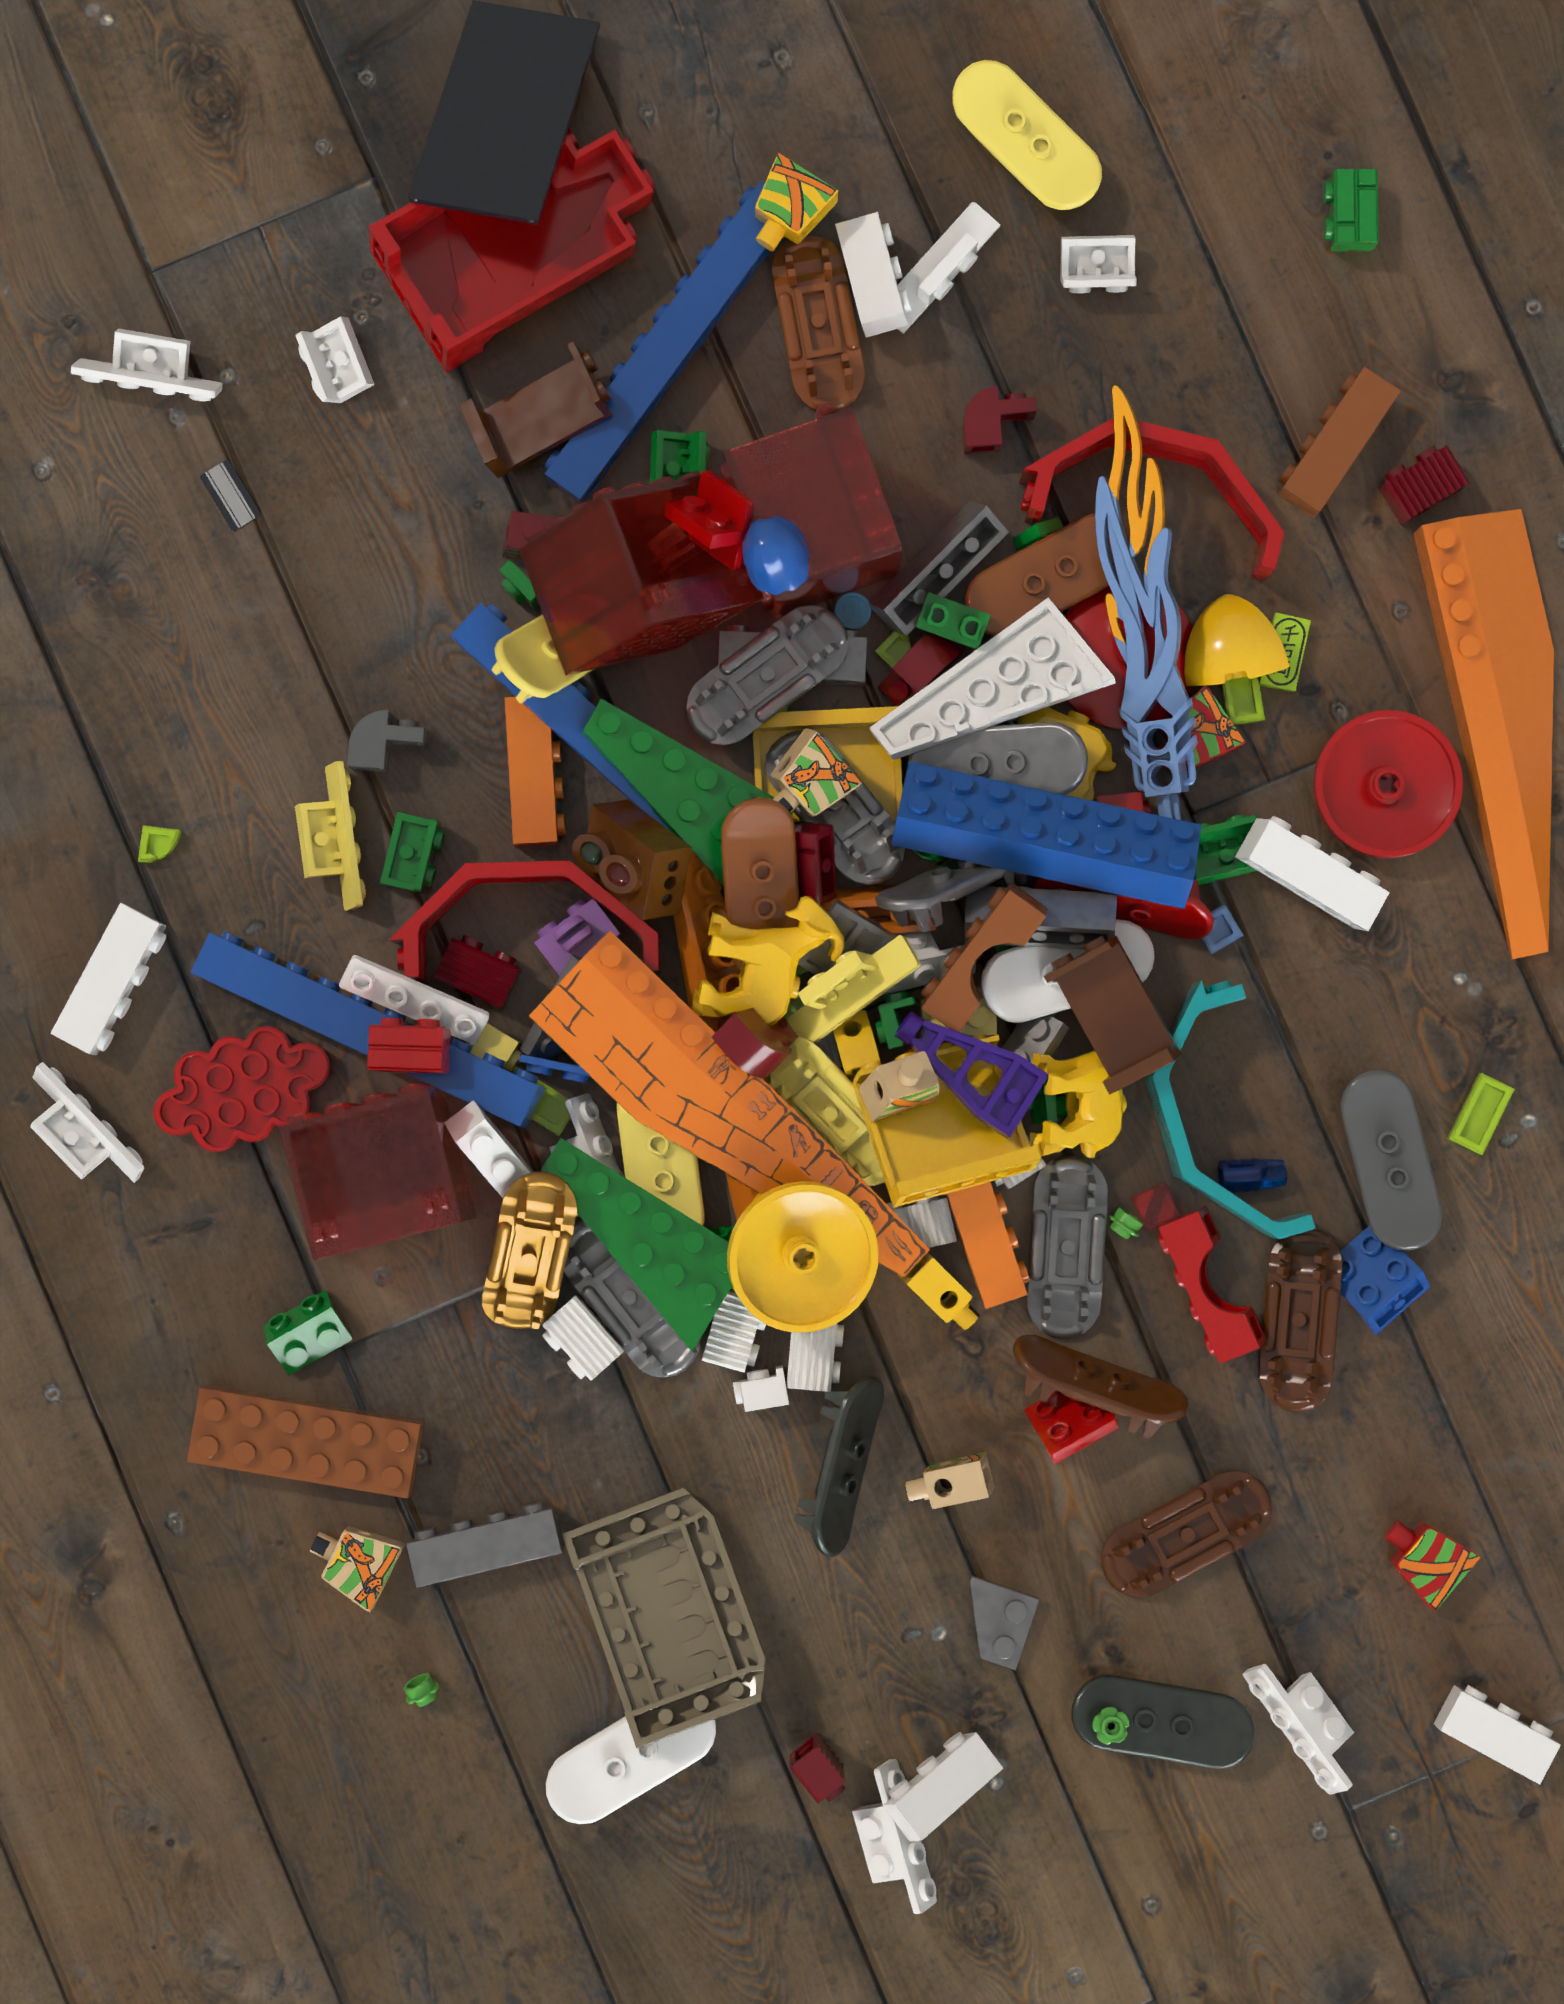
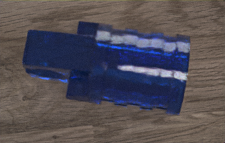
[1218,1158,1287,1193]

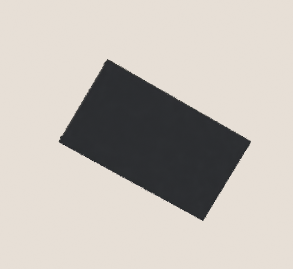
[408,0,600,225]

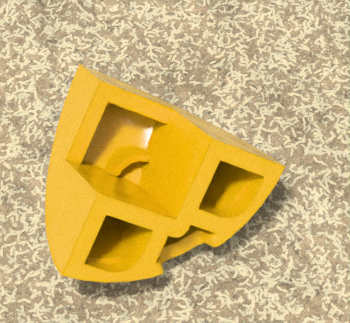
[1184,594,1289,686]

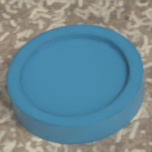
[835,593,871,630]

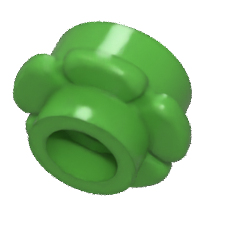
[1109,1207,1143,1240]
[403,1673,439,1707]
[1092,1707,1129,1745]

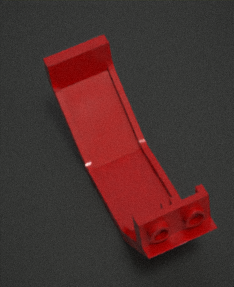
[1019,418,1284,581]
[389,860,662,981]

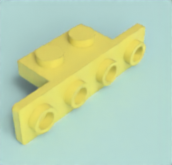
[295,761,366,911]
[788,935,921,1044]

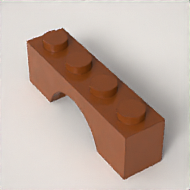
[921,882,1048,1032]

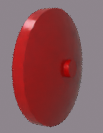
[1065,586,1193,731]
[1313,710,1463,859]

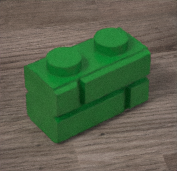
[1322,169,1379,252]

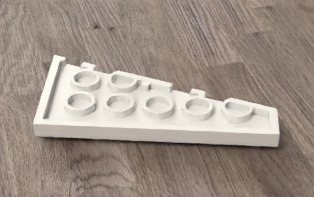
[869,598,1116,760]

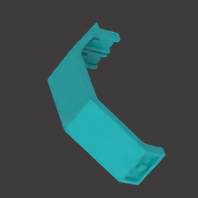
[1144,980,1316,1239]

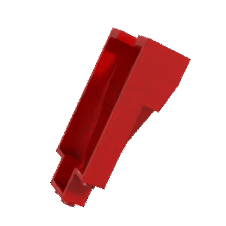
[369,129,655,373]

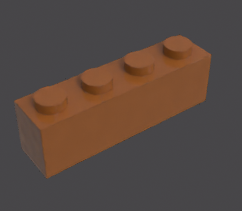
[1278,366,1401,519]

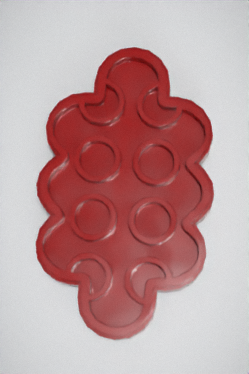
[153,1026,332,1152]

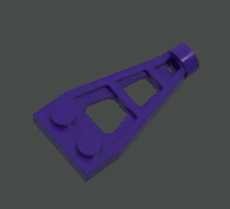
[894,1011,1049,1138]

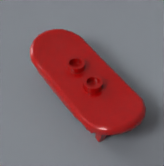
[1033,877,1214,940]

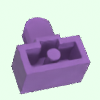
[534,898,622,976]

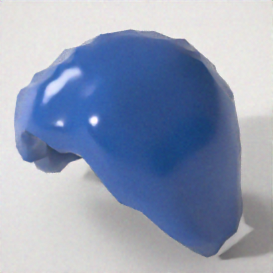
[742,515,810,595]

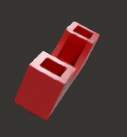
[1158,1205,1267,1364]

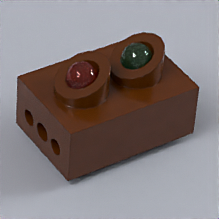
[572,799,692,920]

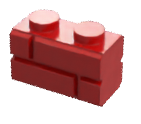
[367,1018,451,1074]

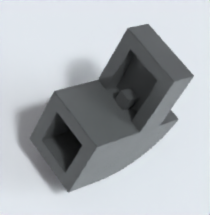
[347,710,428,773]

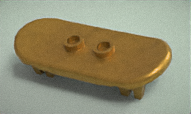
[482,1172,577,1329]

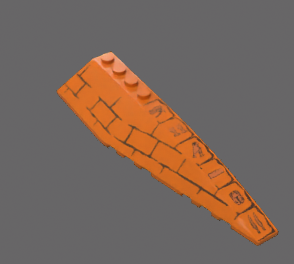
[529,931,930,1277]

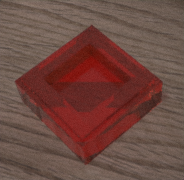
[1130,1182,1180,1231]

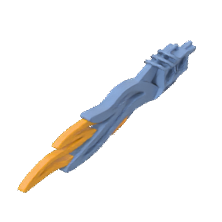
[1095,385,1198,820]

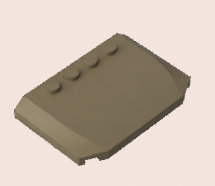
[562,1488,766,1749]

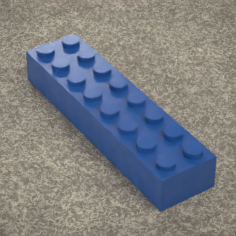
[891,761,1201,909]

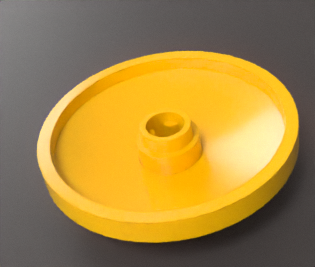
[727,1181,878,1333]

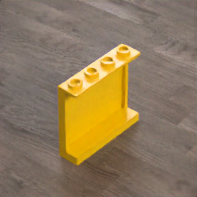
[753,706,902,823]
[852,1034,1042,1207]

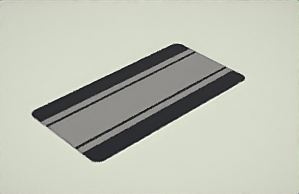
[200,460,261,531]

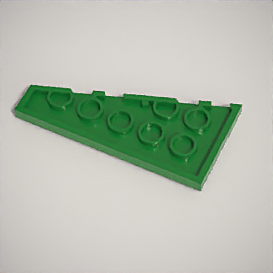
[582,699,795,886]
[541,1138,732,1351]

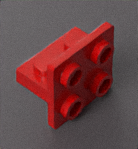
[664,470,754,570]
[1024,1391,1119,1465]

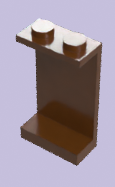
[459,341,613,478]
[1044,935,1182,1095]

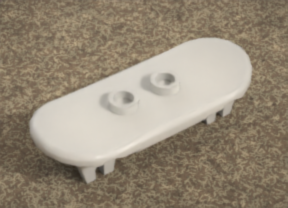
[981,919,1155,1023]
[546,1716,716,1824]

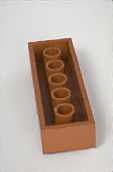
[187,1385,425,1498]

